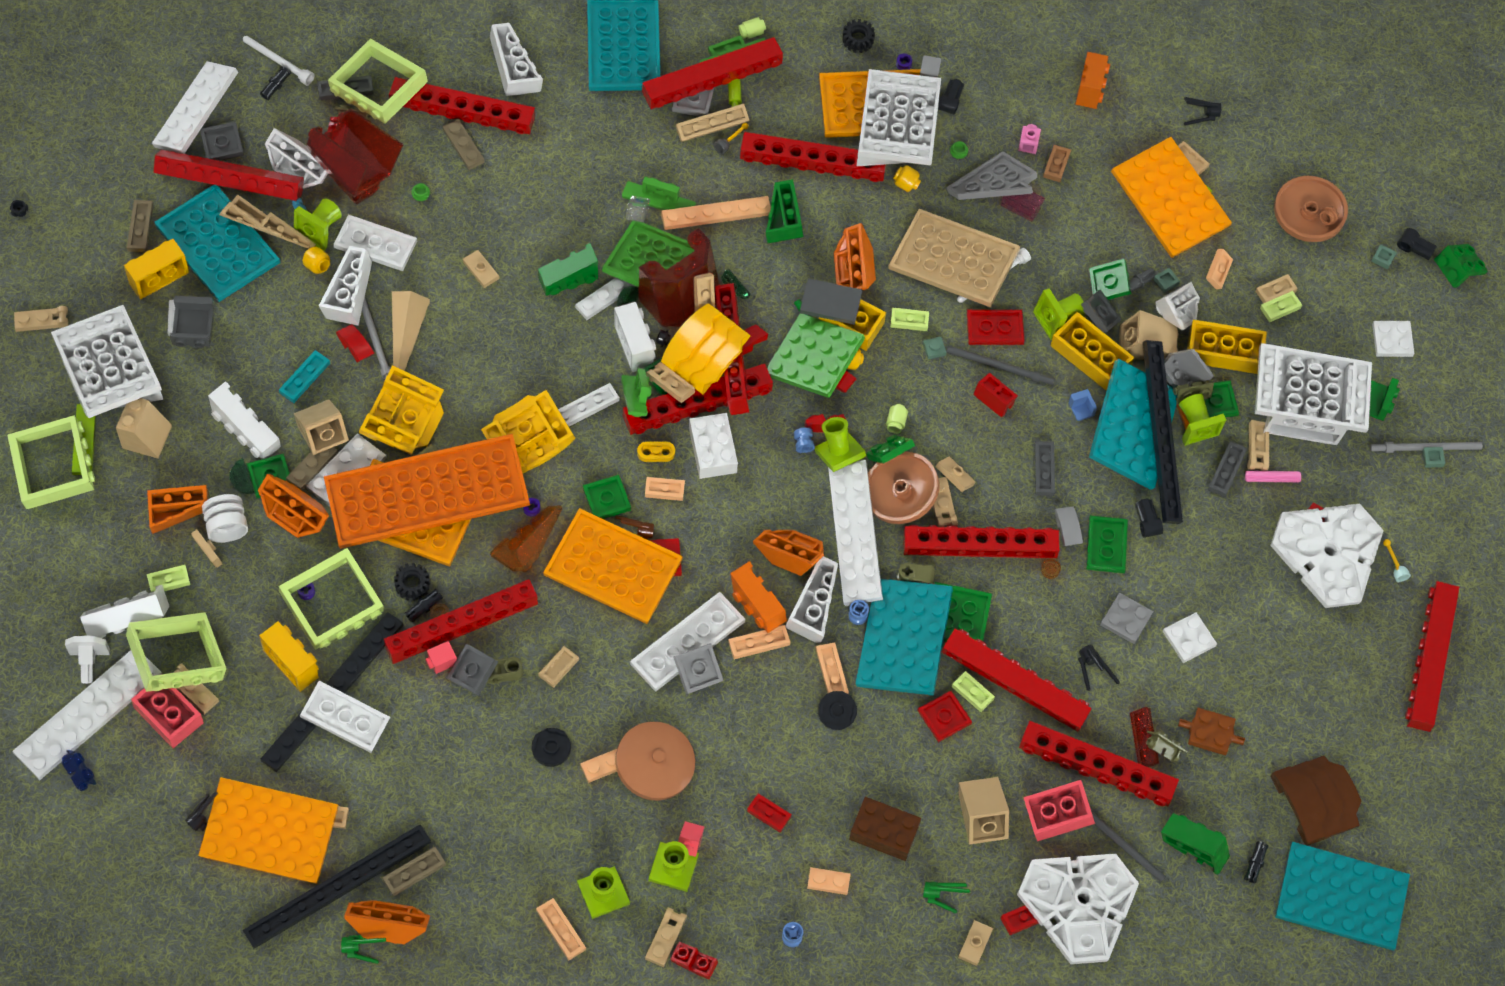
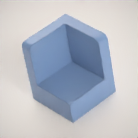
[1068,389,1097,421]

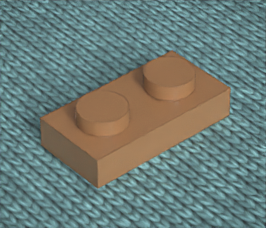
[1043,145,1071,182]

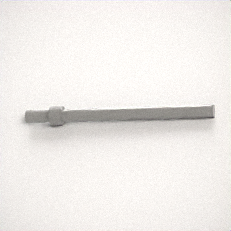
[362,297,391,379]
[1370,442,1483,453]

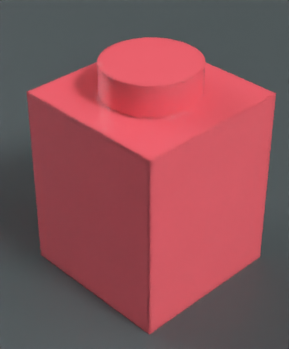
[425,641,457,674]
[678,821,704,857]

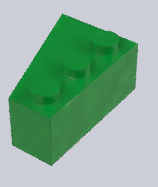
[766,179,803,244]
[538,243,598,296]
[1161,813,1230,875]

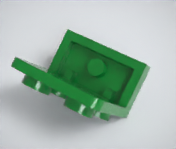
[1434,244,1488,288]
[1369,378,1400,421]

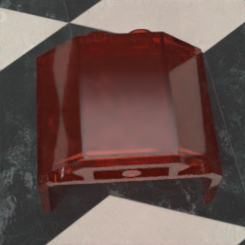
[307,109,403,204]
[639,228,720,327]

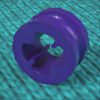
[896,53,912,70]
[523,498,540,517]
[297,583,315,600]

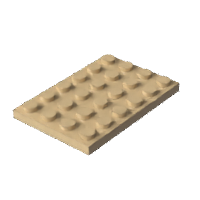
[889,209,1020,307]

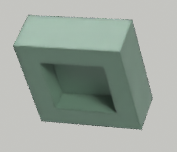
[1371,244,1397,270]
[1153,268,1180,293]
[923,337,946,360]
[1422,447,1445,468]

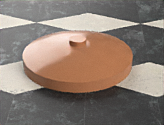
[1274,176,1348,242]
[868,452,940,524]
[615,722,695,801]

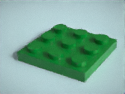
[935,582,992,642]

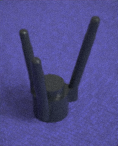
[1184,97,1221,126]
[1078,645,1120,691]
[185,791,218,832]

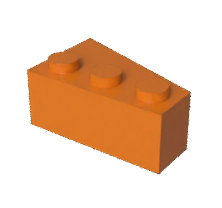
[1075,52,1110,109]
[147,485,209,534]
[730,561,787,633]

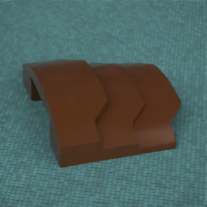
[1270,756,1361,846]

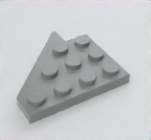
[947,152,1037,200]

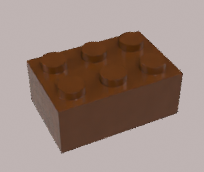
[849,797,922,861]

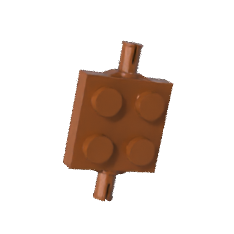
[1178,708,1245,756]

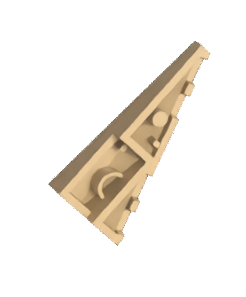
[219,195,316,249]
[392,291,430,371]

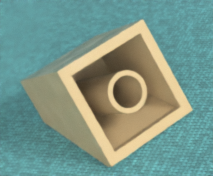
[1119,310,1179,360]
[116,398,172,458]
[294,399,349,455]
[959,777,1009,845]

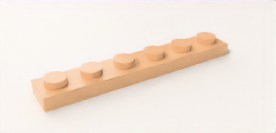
[661,196,771,230]

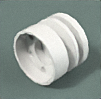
[202,494,248,543]

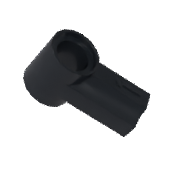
[938,79,964,115]
[1397,228,1437,260]
[1135,498,1163,538]

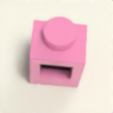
[1018,124,1041,154]

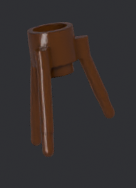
[615,515,654,539]

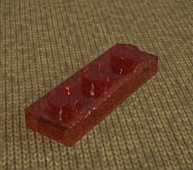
[1130,707,1159,767]

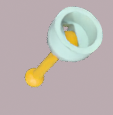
[1383,539,1411,582]

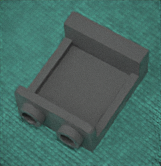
[170,296,215,348]

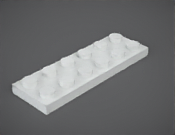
[152,61,238,154]
[630,592,745,692]

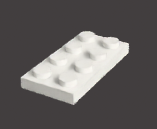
[334,214,417,271]
[306,433,387,507]
[300,681,390,753]

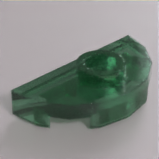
[721,269,751,299]
[617,286,642,307]
[229,458,254,494]

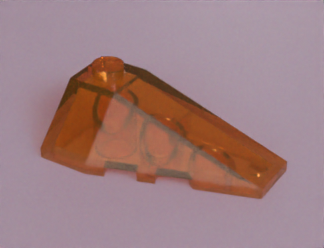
[490,505,563,572]

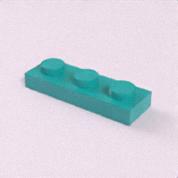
[279,350,330,403]

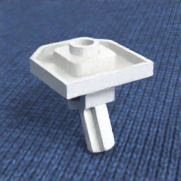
[65,635,110,684]

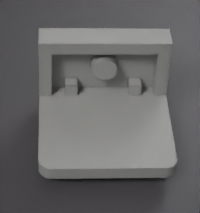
[1164,349,1213,388]

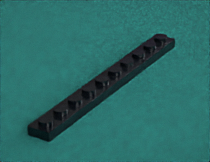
[1142,340,1183,524]
[260,612,403,772]
[243,824,431,949]

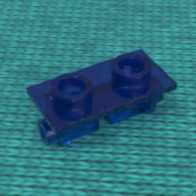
[61,750,97,791]

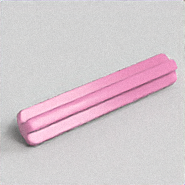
[1245,471,1301,483]

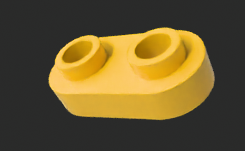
[637,442,675,462]

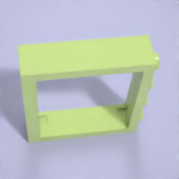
[328,39,428,124]
[7,415,95,509]
[279,548,384,650]
[126,612,226,692]

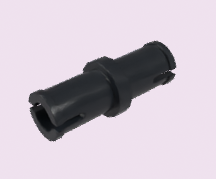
[260,66,291,101]
[405,589,443,622]
[1244,841,1269,883]

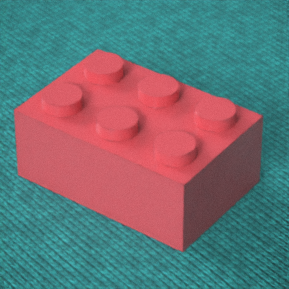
[131,674,204,748]
[1023,780,1095,842]

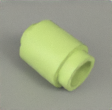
[738,17,766,39]
[886,404,908,434]

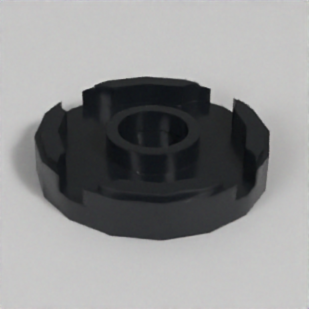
[817,691,857,730]
[531,728,571,767]

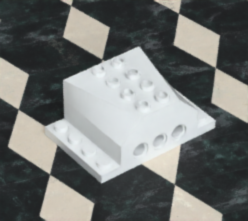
[857,69,941,166]
[51,305,163,418]
[1255,343,1372,445]

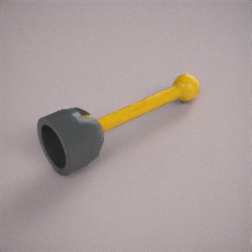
[713,122,749,155]

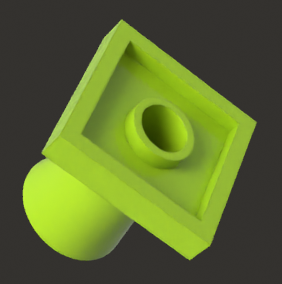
[293,199,342,251]
[1033,288,1085,340]
[1179,394,1226,446]
[815,417,866,472]
[649,841,699,892]
[577,866,630,919]

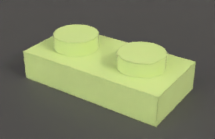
[1260,291,1302,323]
[890,308,929,331]
[147,565,190,592]
[952,671,995,712]

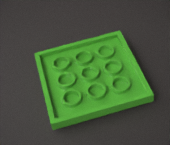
[602,219,700,300]
[767,313,865,398]

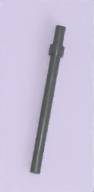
[946,345,1055,385]
[1090,808,1166,882]

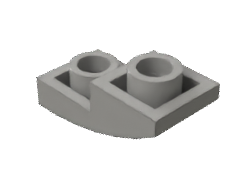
[1055,506,1083,546]

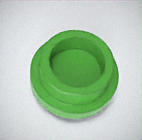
[950,141,968,159]
[412,183,430,201]

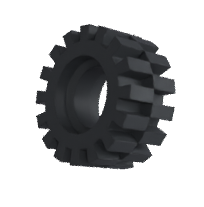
[842,19,875,53]
[394,563,430,601]

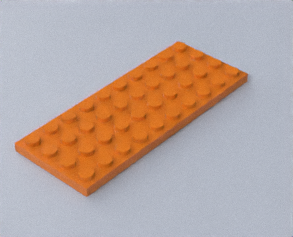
[324,434,530,549]

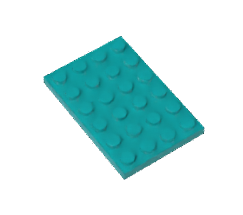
[587,0,660,91]
[154,185,280,302]
[1089,359,1177,490]
[855,579,953,696]
[1275,842,1410,951]

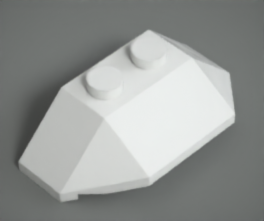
[265,128,331,189]
[1155,282,1200,330]

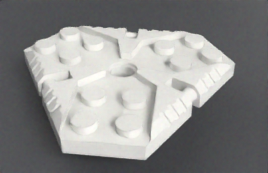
[1270,504,1383,608]
[1017,854,1139,964]

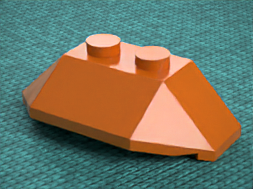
[834,223,876,290]
[258,474,329,538]
[753,530,824,576]
[344,900,430,944]

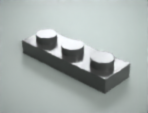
[317,75,374,100]
[1034,441,1055,496]
[1208,441,1247,497]

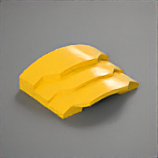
[661,303,750,395]
[359,365,444,455]
[481,390,576,473]

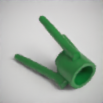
[923,881,970,913]
[341,935,386,964]

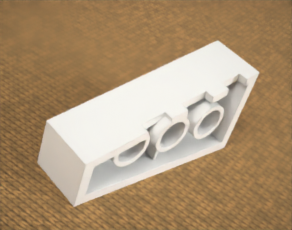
[490,23,543,96]
[319,246,372,325]
[208,381,281,459]
[785,556,838,644]
[80,585,169,638]

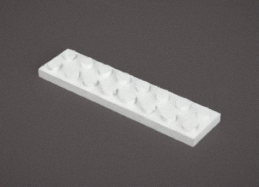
[828,460,883,606]
[12,650,162,780]

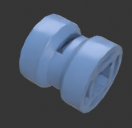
[794,428,815,453]
[848,600,869,625]
[782,922,803,947]

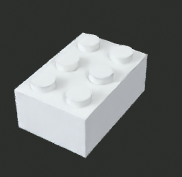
[614,302,656,372]
[689,413,738,479]

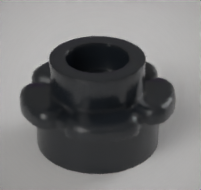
[10,200,28,217]
[656,330,671,347]

